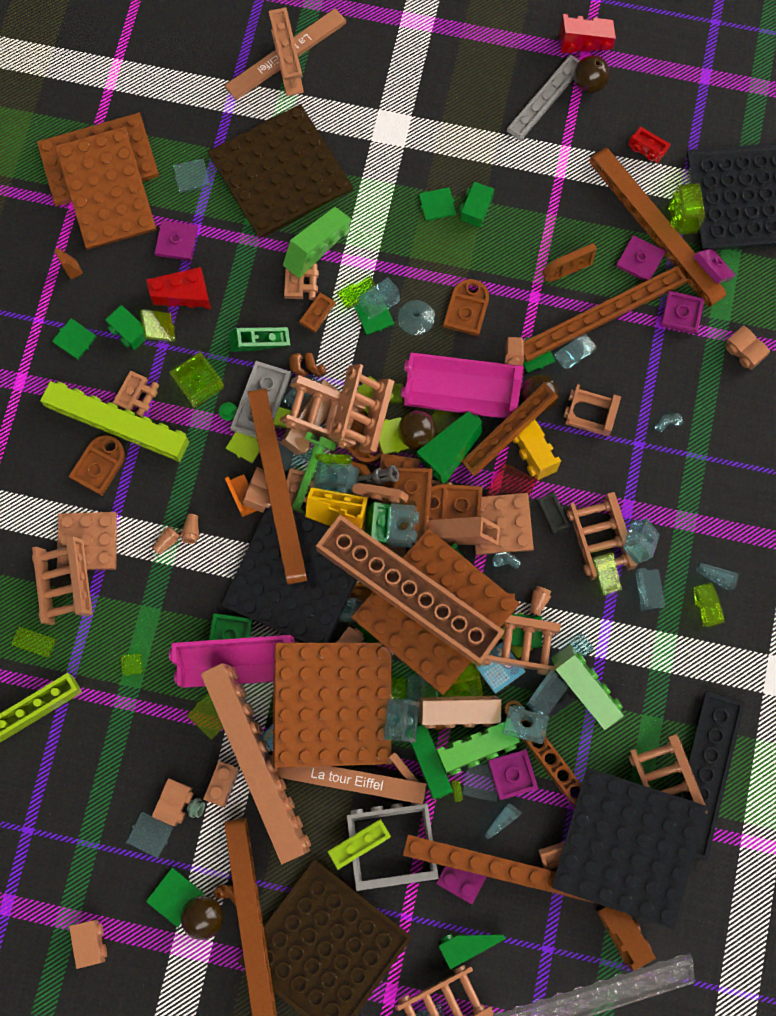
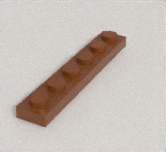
[461,382,558,476]

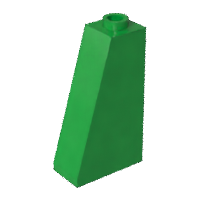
[417,411,482,484]
[407,722,453,801]

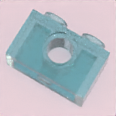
[358,277,400,321]
[313,463,359,494]
[387,504,420,548]
[623,518,660,564]
[384,699,420,743]
[502,705,549,744]

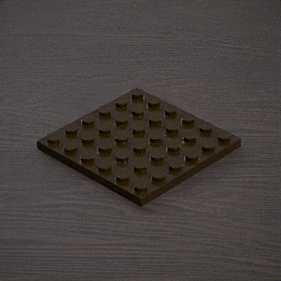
[207,104,353,239]
[238,859,413,1016]

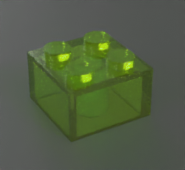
[669,183,705,235]
[169,351,224,408]

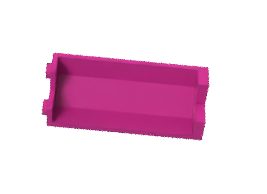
[401,353,523,418]
[169,635,295,688]

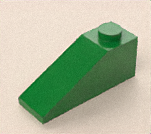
[229,327,290,352]
[438,934,506,969]

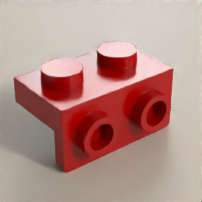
[628,126,671,164]

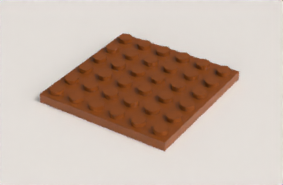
[351,528,520,695]
[273,643,391,768]

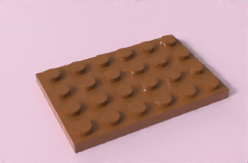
[37,112,160,207]
[56,127,157,250]

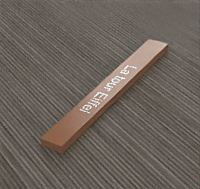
[225,8,346,100]
[269,755,427,804]

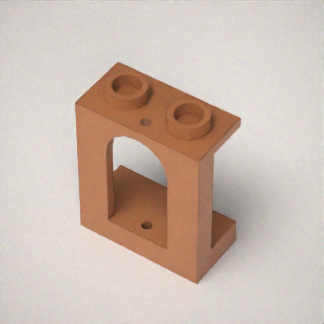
[564,384,621,437]

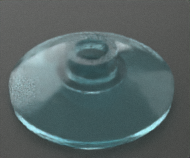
[398,300,435,335]

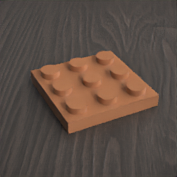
[475,493,534,555]
[57,512,117,571]

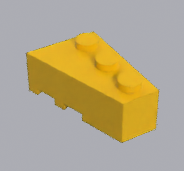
[513,420,561,481]
[305,488,368,530]

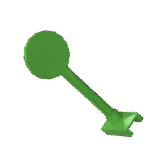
[291,431,337,515]

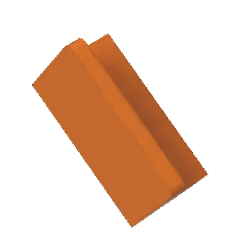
[225,474,257,517]

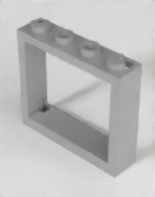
[347,802,438,891]

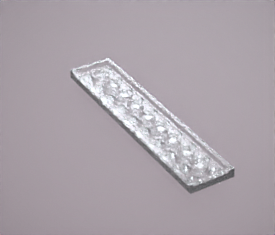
[493,954,695,1016]

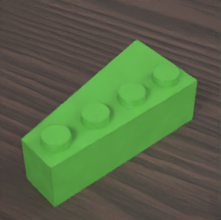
[283,207,352,279]

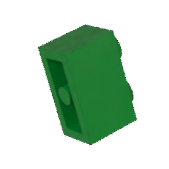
[459,182,494,228]
[105,305,150,350]

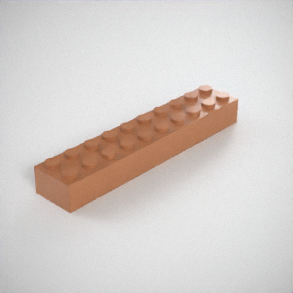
[316,515,504,668]
[201,663,311,865]

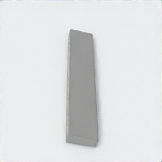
[507,54,580,141]

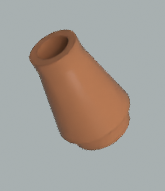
[180,514,199,544]
[152,526,180,555]
[529,586,551,616]

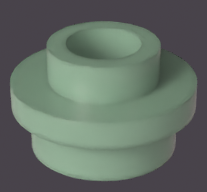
[187,797,205,818]

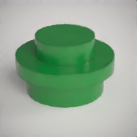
[219,402,237,421]

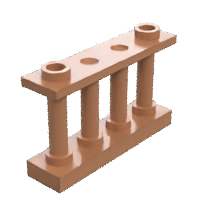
[269,7,304,96]
[330,364,394,453]
[280,375,366,449]
[566,492,638,580]
[32,537,93,625]
[482,615,561,675]
[629,734,708,814]
[394,965,495,1016]

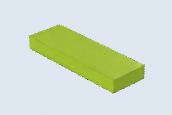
[327,819,391,869]

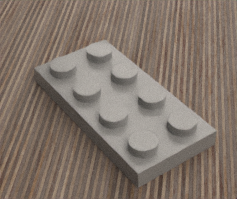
[230,361,291,438]

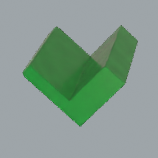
[364,502,392,544]

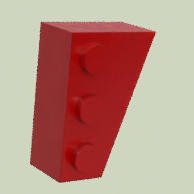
[559,14,616,53]
[146,267,211,309]

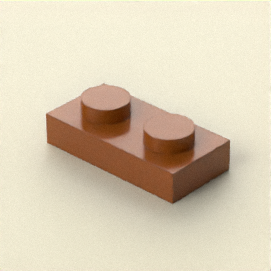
[300,293,336,333]

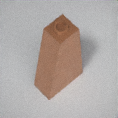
[429,517,500,546]

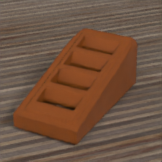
[54,248,83,280]

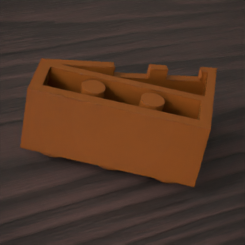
[596,906,656,971]

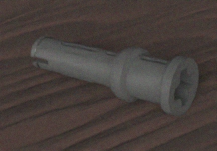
[343,465,399,491]

